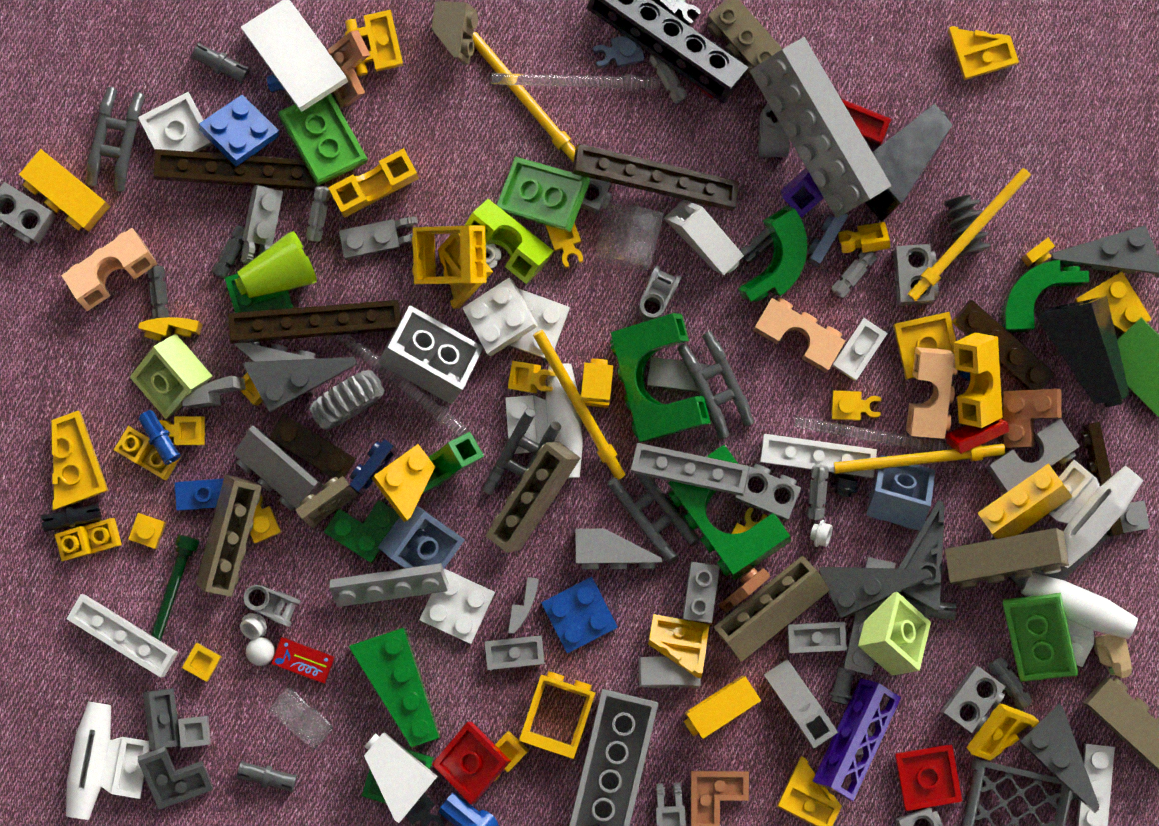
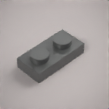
[143,688,180,750]

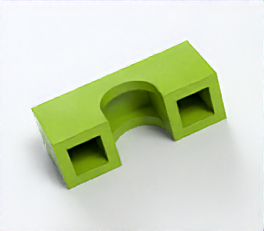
[464,199,554,284]

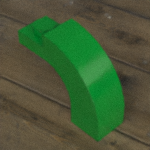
[737,206,807,302]
[1001,260,1089,333]
[421,432,484,496]

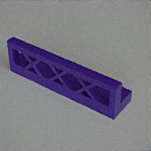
[813,678,901,801]

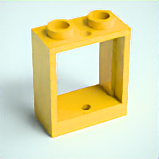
[412,225,487,284]
[519,671,595,759]
[683,675,761,739]

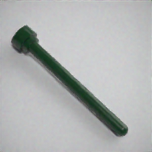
[151,534,200,641]

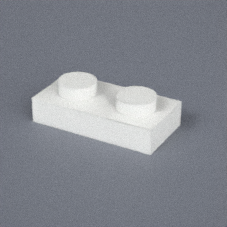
[832,318,888,381]

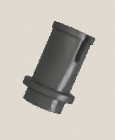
[829,667,855,705]

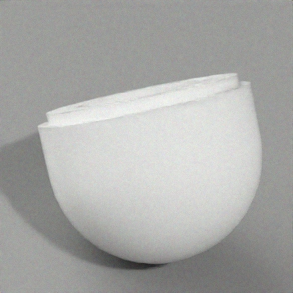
[246,637,275,666]

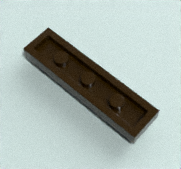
[952,300,1054,390]
[1081,422,1124,537]

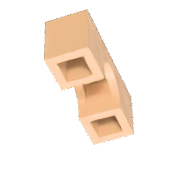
[61,228,158,311]
[753,298,846,373]
[906,347,957,439]

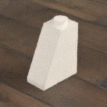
[664,200,744,275]
[364,732,438,823]

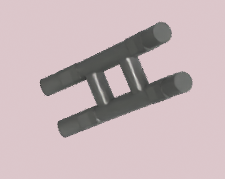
[86,87,145,191]
[677,331,754,439]
[482,408,561,495]
[608,464,700,564]

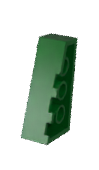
[349,628,441,747]

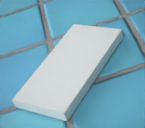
[241,0,348,112]

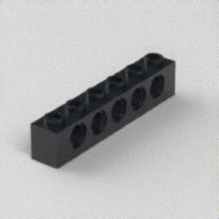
[586,0,748,104]

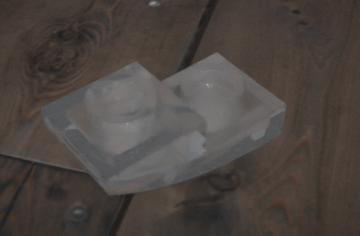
[269,688,334,749]

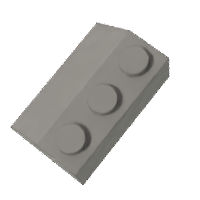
[377,305,484,404]
[234,426,323,511]

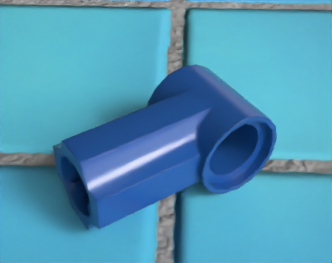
[438,792,499,826]

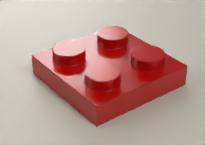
[432,722,511,804]
[894,744,962,811]

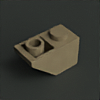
[432,1,478,65]

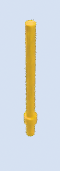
[473,32,575,163]
[907,168,1031,302]
[533,330,626,480]
[833,444,1005,474]

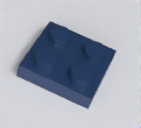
[349,439,397,495]

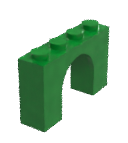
[610,313,711,442]
[668,444,791,580]

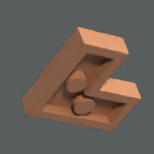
[327,30,370,108]
[1003,389,1062,448]
[691,771,749,826]

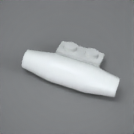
[505,363,583,478]
[1049,460,1143,568]
[1021,573,1138,667]
[66,701,150,820]

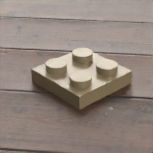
[296,476,358,528]

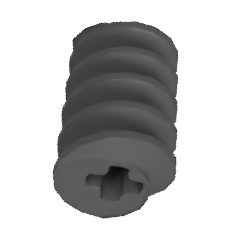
[943,195,991,257]

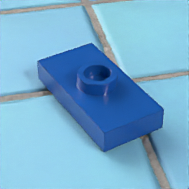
[175,478,224,511]

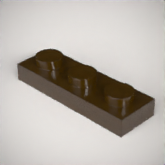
[270,414,357,479]

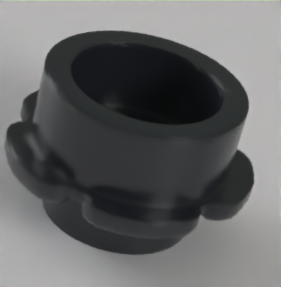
[831,475,858,497]

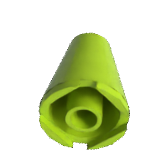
[234,231,317,298]

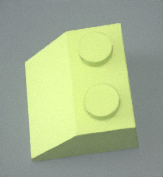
[130,334,212,419]
[858,592,931,676]

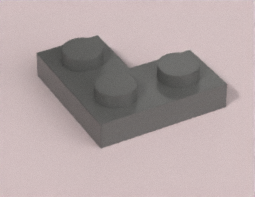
[138,746,213,810]

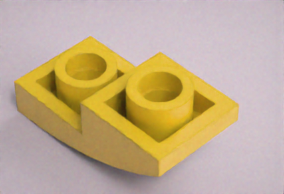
[138,317,203,341]
[114,426,181,481]
[54,518,122,562]

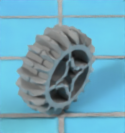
[310,370,385,430]

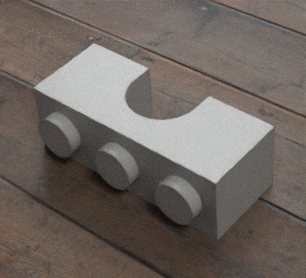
[985,418,1080,494]

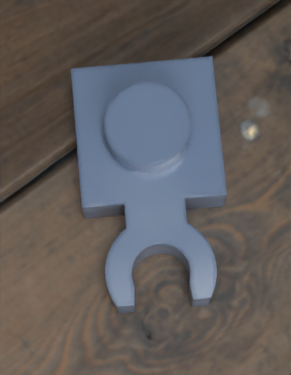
[593,36,645,68]

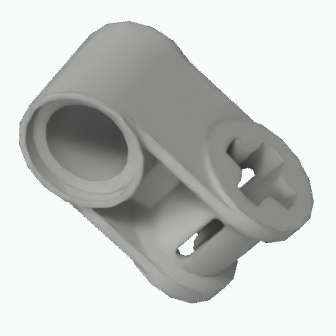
[758,104,789,157]
[638,265,682,321]
[244,585,301,627]

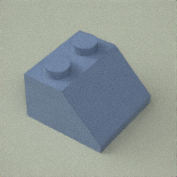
[866,455,936,531]
[378,505,465,569]

